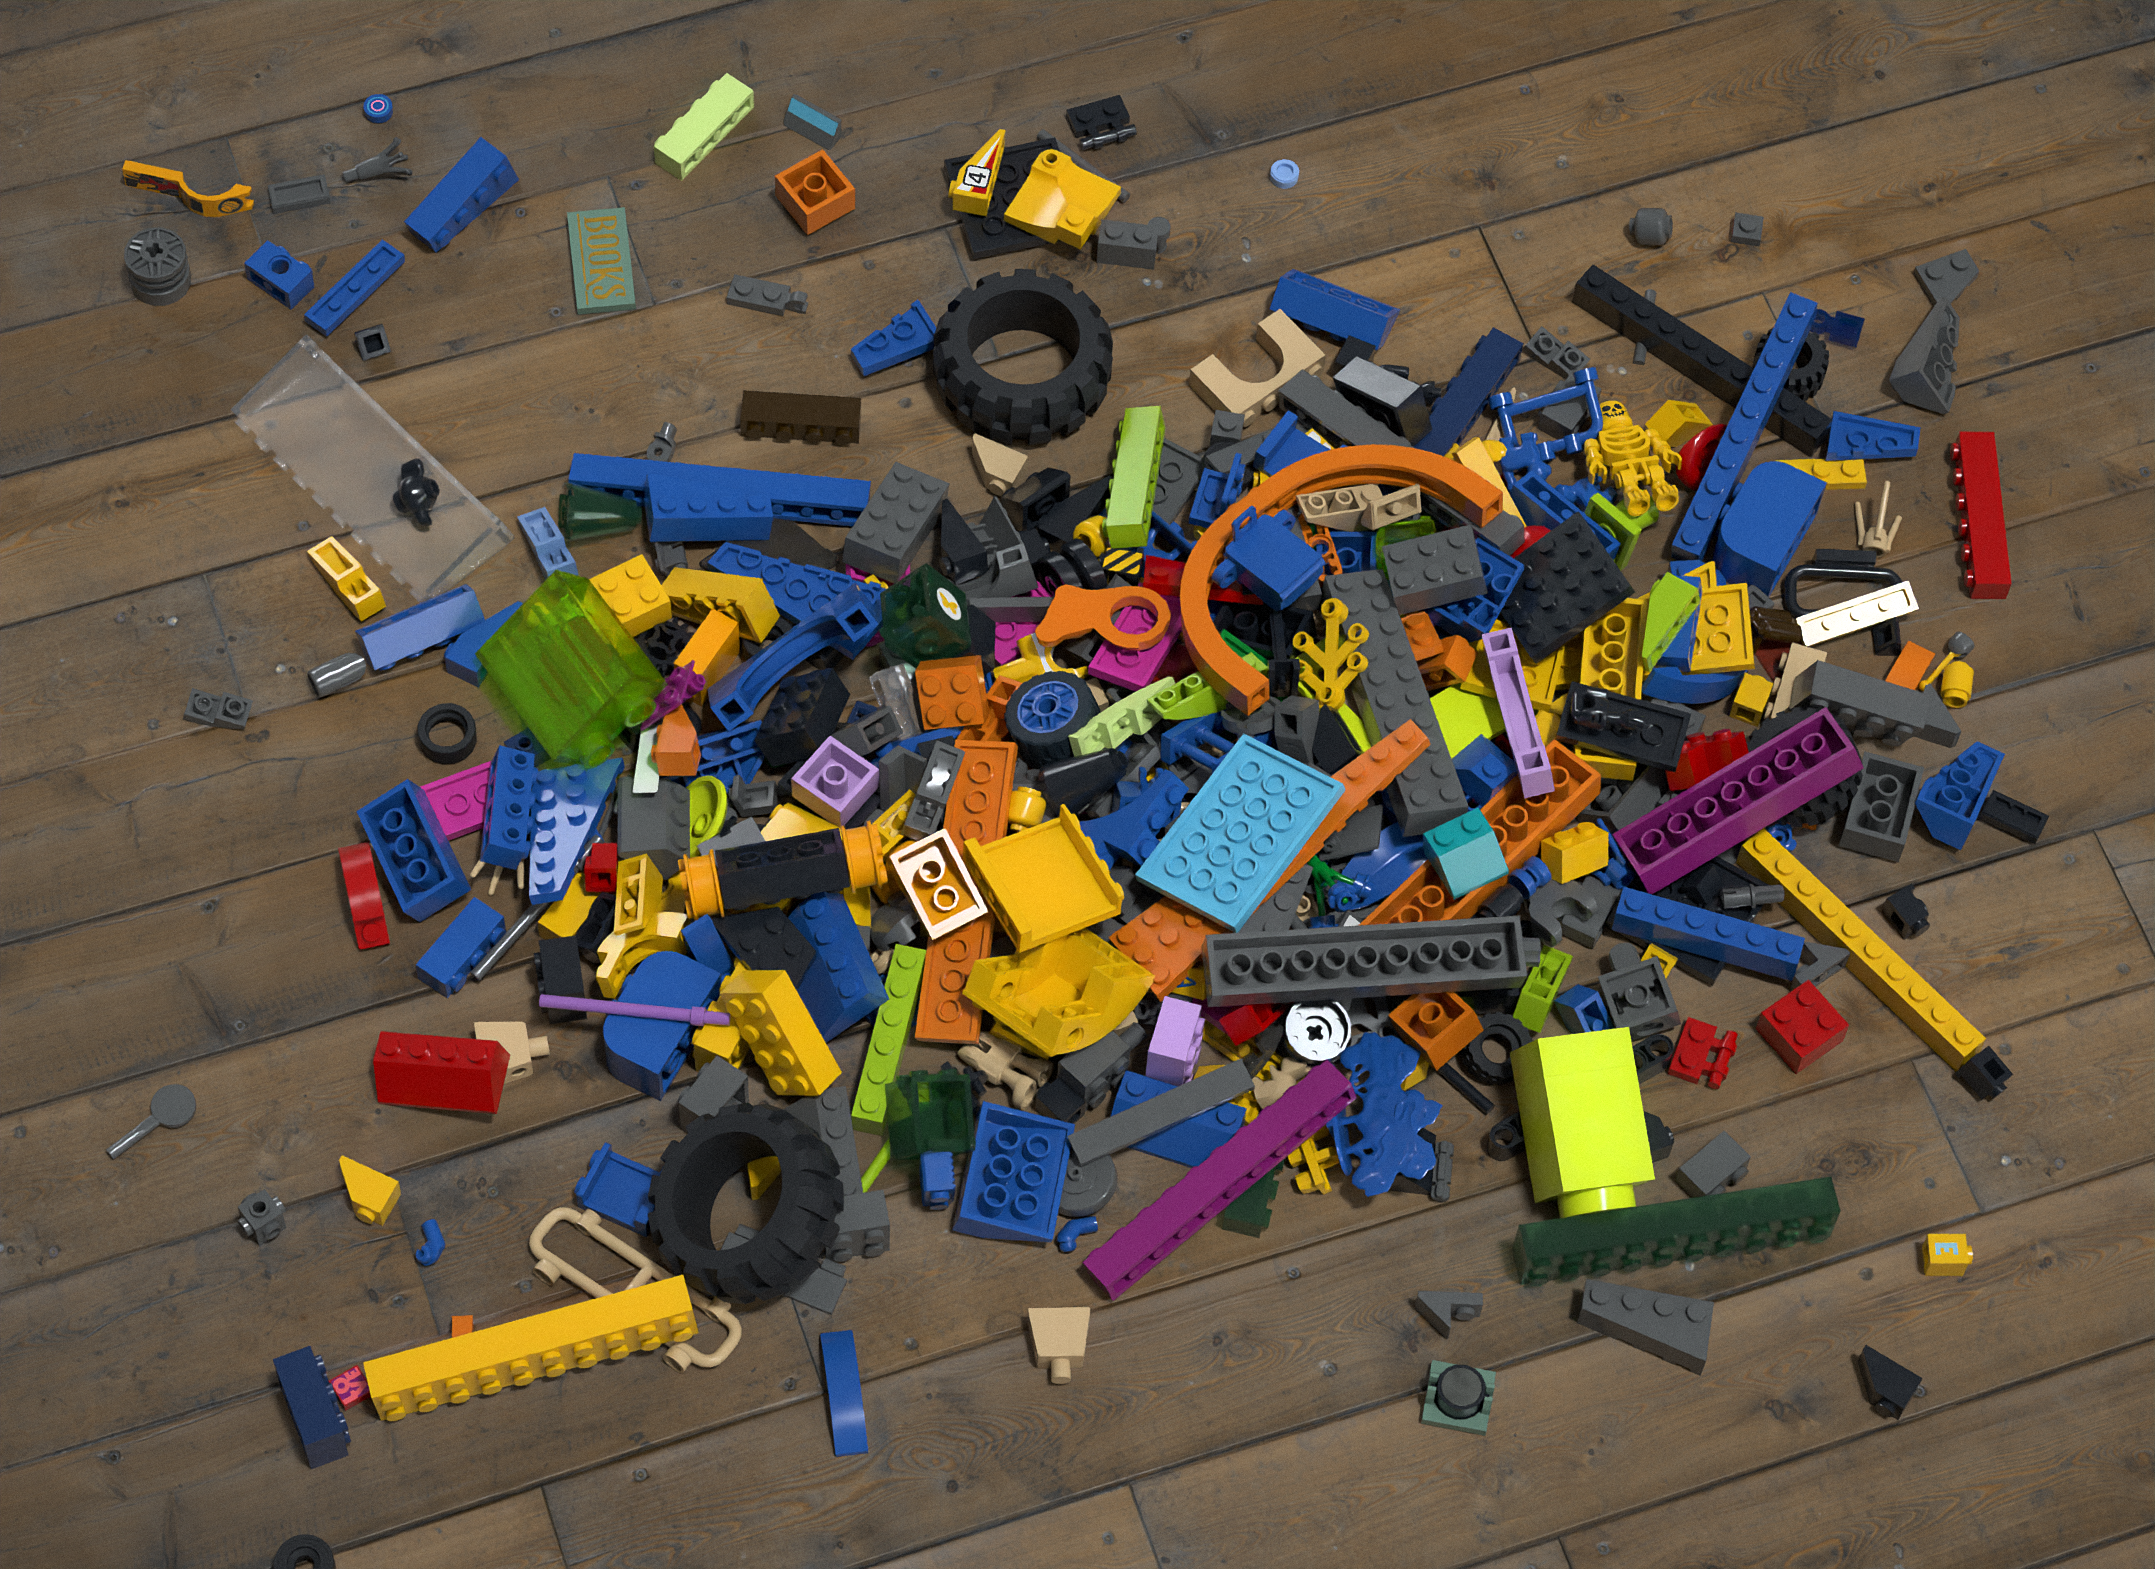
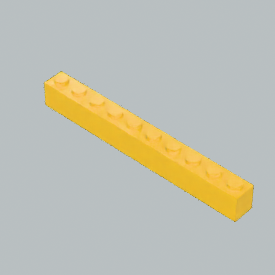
[1736,828,1986,1072]

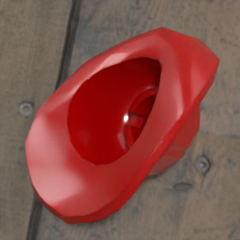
[1676,424,1727,491]

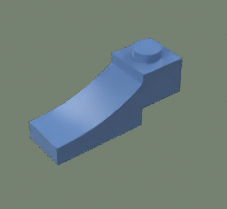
[517,507,580,591]

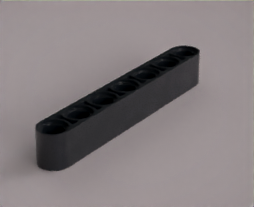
[1487,1034,1674,1161]

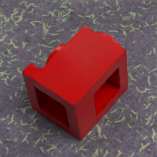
[585,843,618,892]

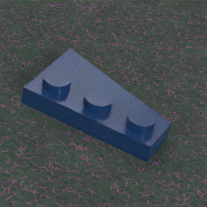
[851,299,936,376]
[1825,411,1921,461]

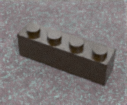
[740,390,861,445]

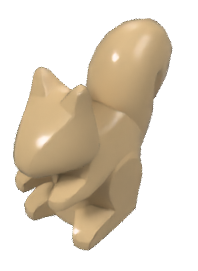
[1251,1057,1312,1109]

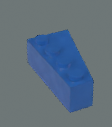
[404,137,519,253]
[643,472,773,542]

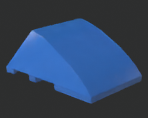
[1419,538,1524,643]

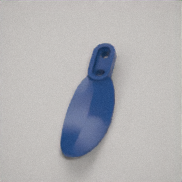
[1337,792,1482,911]

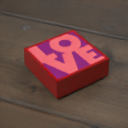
[329,1365,371,1411]

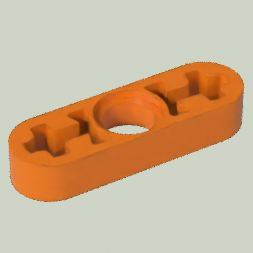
[1298,513,1343,588]

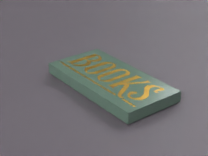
[567,207,636,314]

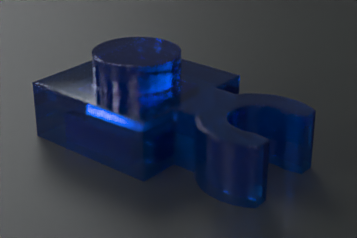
[1810,309,1865,348]

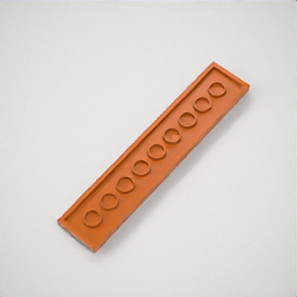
[915,740,1018,1044]

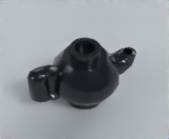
[393,458,440,527]

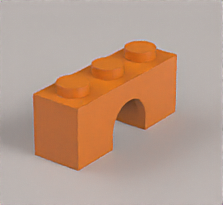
[956,675,1022,742]

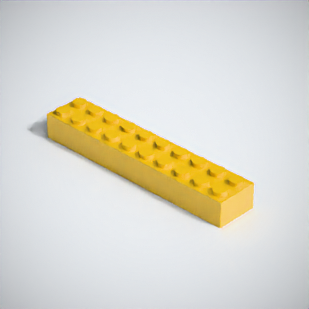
[363,1275,699,1421]

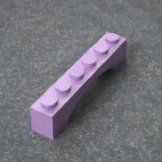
[1482,627,1555,798]

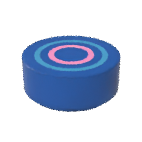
[363,94,393,123]

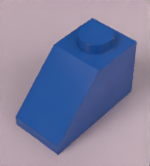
[1554,984,1615,1034]

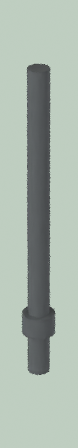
[470,834,604,981]

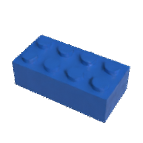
[356,779,471,922]

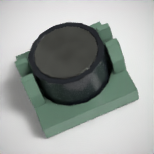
[1421,1360,1496,1436]

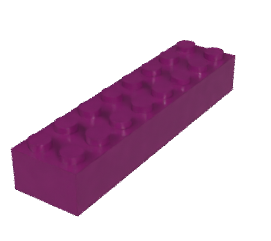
[1612,707,1864,894]

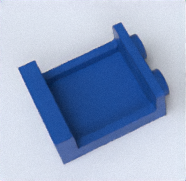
[574,1142,664,1237]

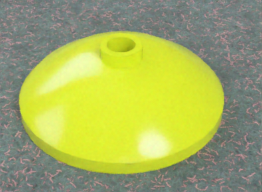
[686,775,728,858]

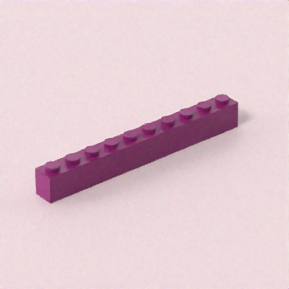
[1083,1060,1357,1301]

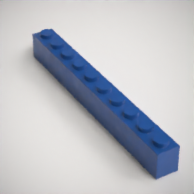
[1671,292,1818,561]
[569,453,871,526]

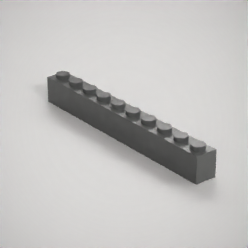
[1278,369,1525,556]

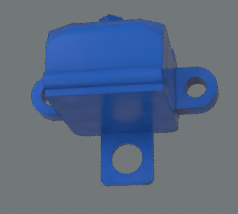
[1211,506,1326,611]

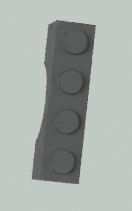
[909,543,1039,626]

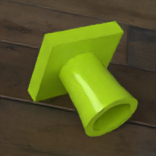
[1584,489,1659,570]

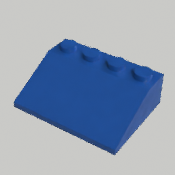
[788,892,889,1043]
[952,1101,1075,1242]

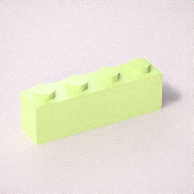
[654,73,754,181]

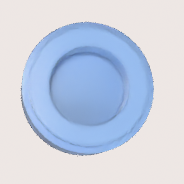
[1270,159,1299,189]

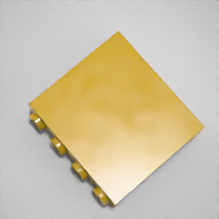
[962,804,1124,953]

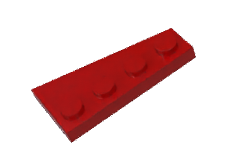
[1143,555,1263,605]

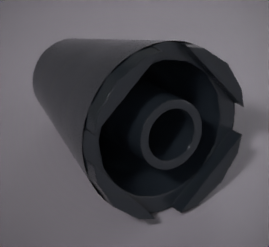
[1039,748,1128,817]

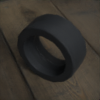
[418,703,477,764]

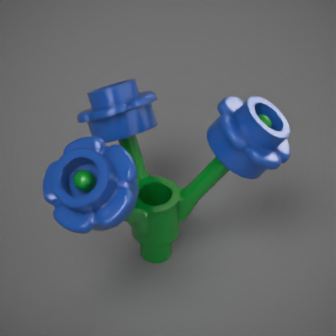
[1307,854,1374,929]

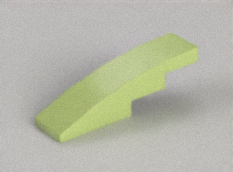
[1068,676,1175,757]

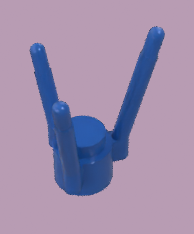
[1591,818,1636,889]

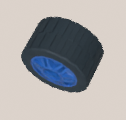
[1004,671,1101,770]

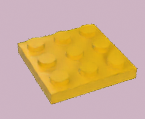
[1460,619,1566,713]

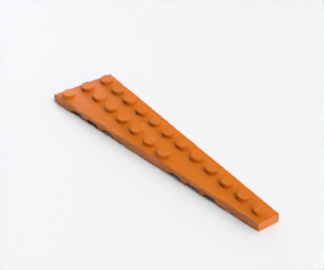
[1108,719,1431,1002]

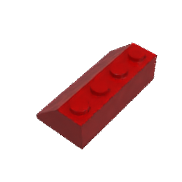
[373,1031,511,1114]

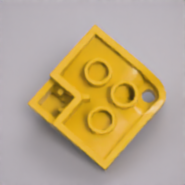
[1004,149,1121,250]

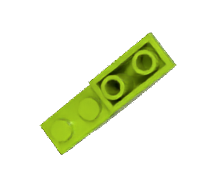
[1147,652,1267,720]

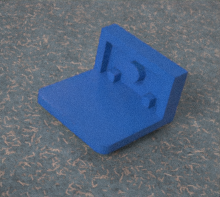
[1189,452,1246,528]

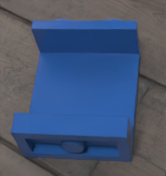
[1253,410,1347,491]

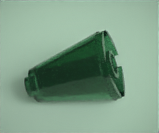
[558,482,642,542]

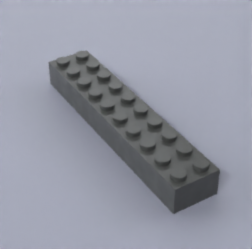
[1321,569,1468,837]
[1201,916,1527,1007]

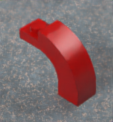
[338,842,390,950]

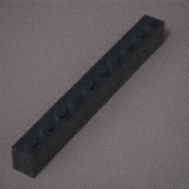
[1572,264,1833,458]

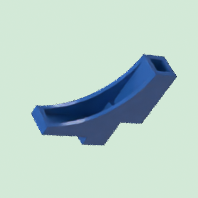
[1079,769,1189,871]

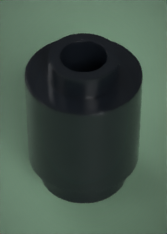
[1478,884,1524,918]

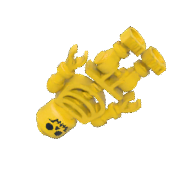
[1584,401,1682,516]

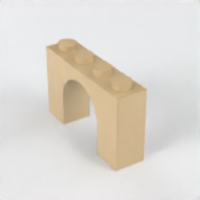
[1189,309,1326,427]

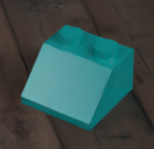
[1423,807,1509,900]

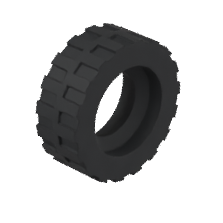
[1460,1012,1533,1085]

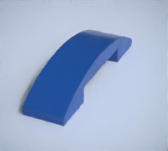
[1642,666,1748,704]
[820,1330,868,1457]

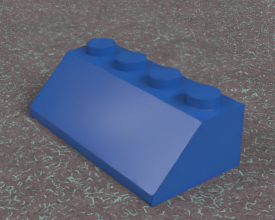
[1269,269,1400,350]
[1111,1070,1247,1168]

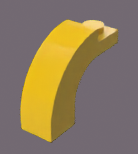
[596,912,691,999]

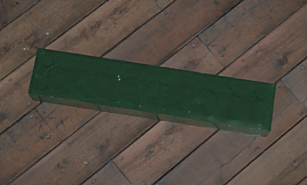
[1512,1177,1841,1287]

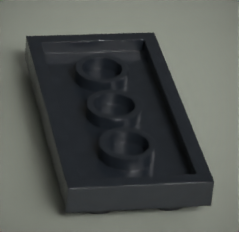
[1555,681,1691,772]

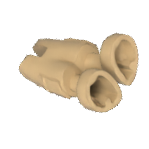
[958,1030,1054,1110]

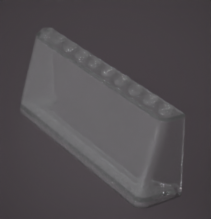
[230,334,515,603]

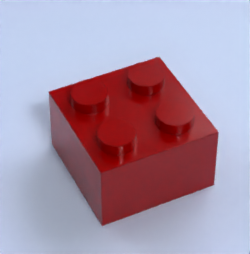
[1755,979,1849,1074]

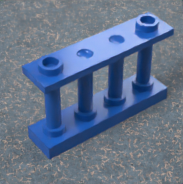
[1160,709,1279,774]

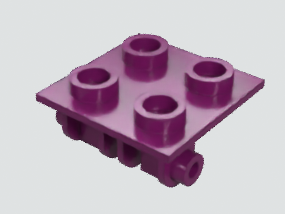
[640,660,706,731]

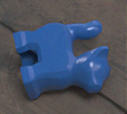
[1499,432,1552,492]
[1554,473,1618,512]

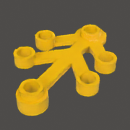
[1293,598,1369,710]

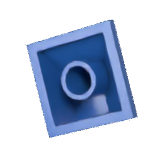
[1452,734,1518,807]

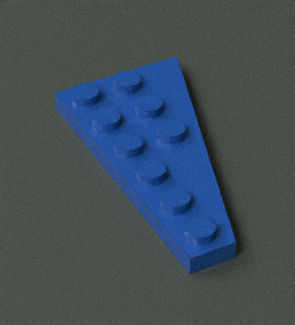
[707,542,907,660]
[529,757,625,905]

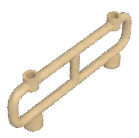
[529,1207,742,1373]

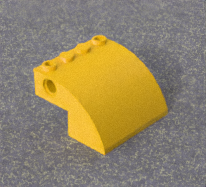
[962,928,1155,1057]

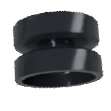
[1037,538,1108,597]

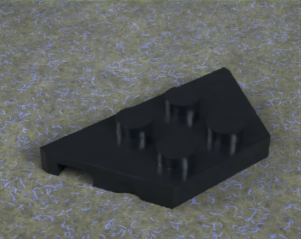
[711,907,817,989]

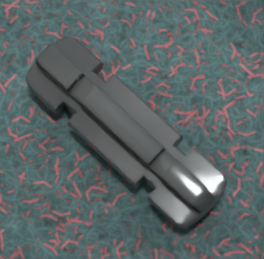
[1431,1141,1454,1202]

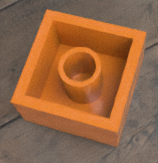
[775,149,855,235]
[915,655,990,730]
[1388,992,1484,1071]

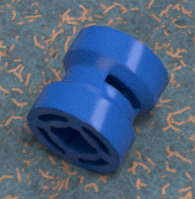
[1507,856,1552,899]

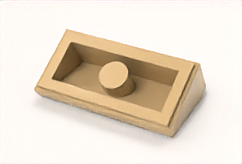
[1361,484,1421,530]

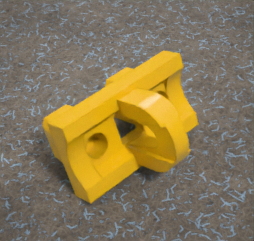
[1287,1138,1339,1195]

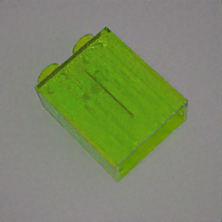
[475,570,668,769]

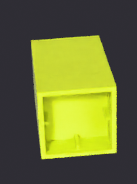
[1510,1027,1655,1220]

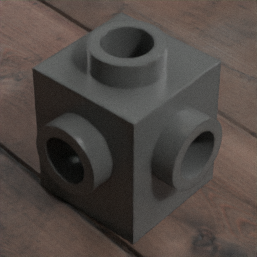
[237,1189,286,1246]

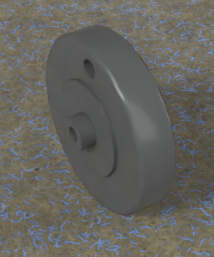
[1058,1147,1118,1217]

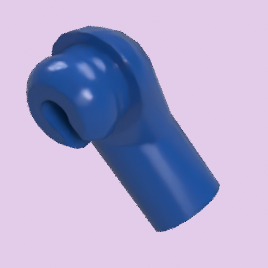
[1057,1216,1098,1252]
[416,1219,446,1266]

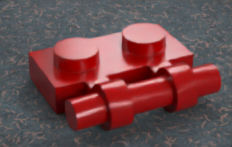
[1668,1017,1738,1089]

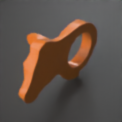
[1035,584,1171,651]

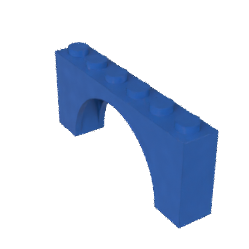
[708,583,879,731]

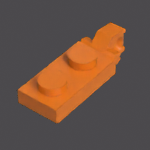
[1400,610,1444,661]

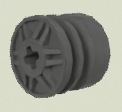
[124,227,191,306]

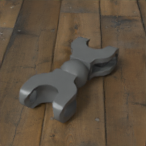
[1506,879,1598,947]

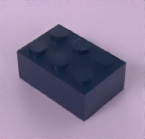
[272,1346,351,1469]

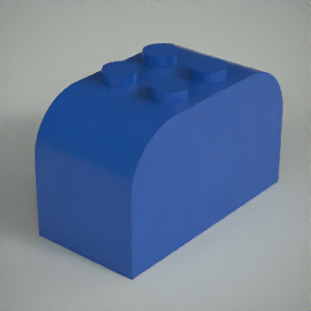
[1712,461,1827,597]
[603,951,722,1101]

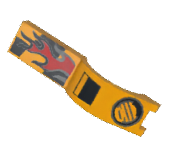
[122,160,254,217]

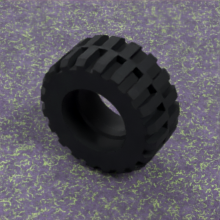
[1746,707,1863,827]

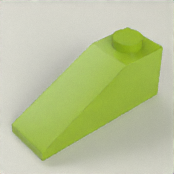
[1642,572,1700,673]
[1513,945,1573,1033]

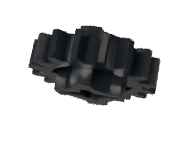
[630,617,695,678]

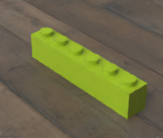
[1102,406,1166,548]
[851,944,927,1136]

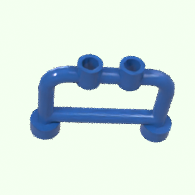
[1488,367,1603,463]

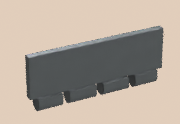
[721,1224,847,1315]

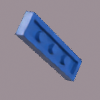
[304,239,405,337]

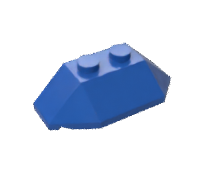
[659,720,765,794]

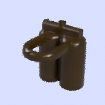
[1750,606,1802,654]

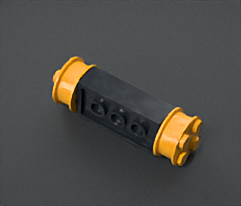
[678,820,888,921]

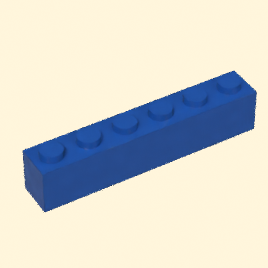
[1611,887,1805,981]

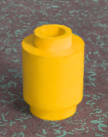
[1940,661,1974,708]

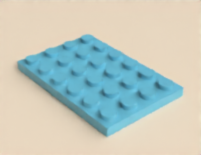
[1135,733,1346,933]

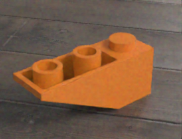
[651,704,701,776]

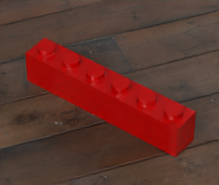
[1950,431,2012,599]

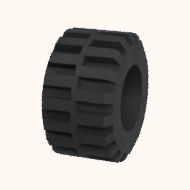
[1752,328,1829,401]

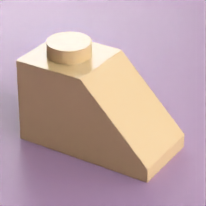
[972,433,1028,496]

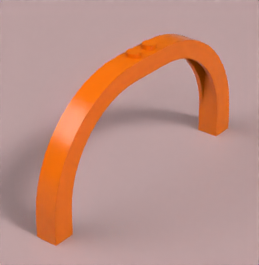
[1180,444,1503,716]

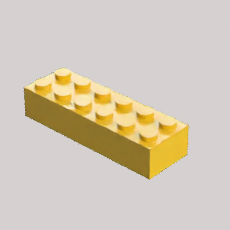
[1573,598,1648,781]

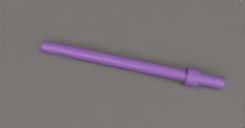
[539,994,731,1026]

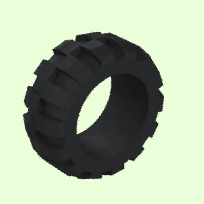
[933,269,1113,446]
[648,1102,844,1304]

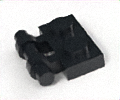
[1066,95,1137,150]

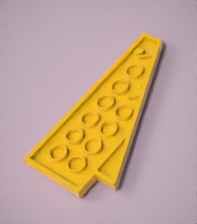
[1555,561,1755,690]

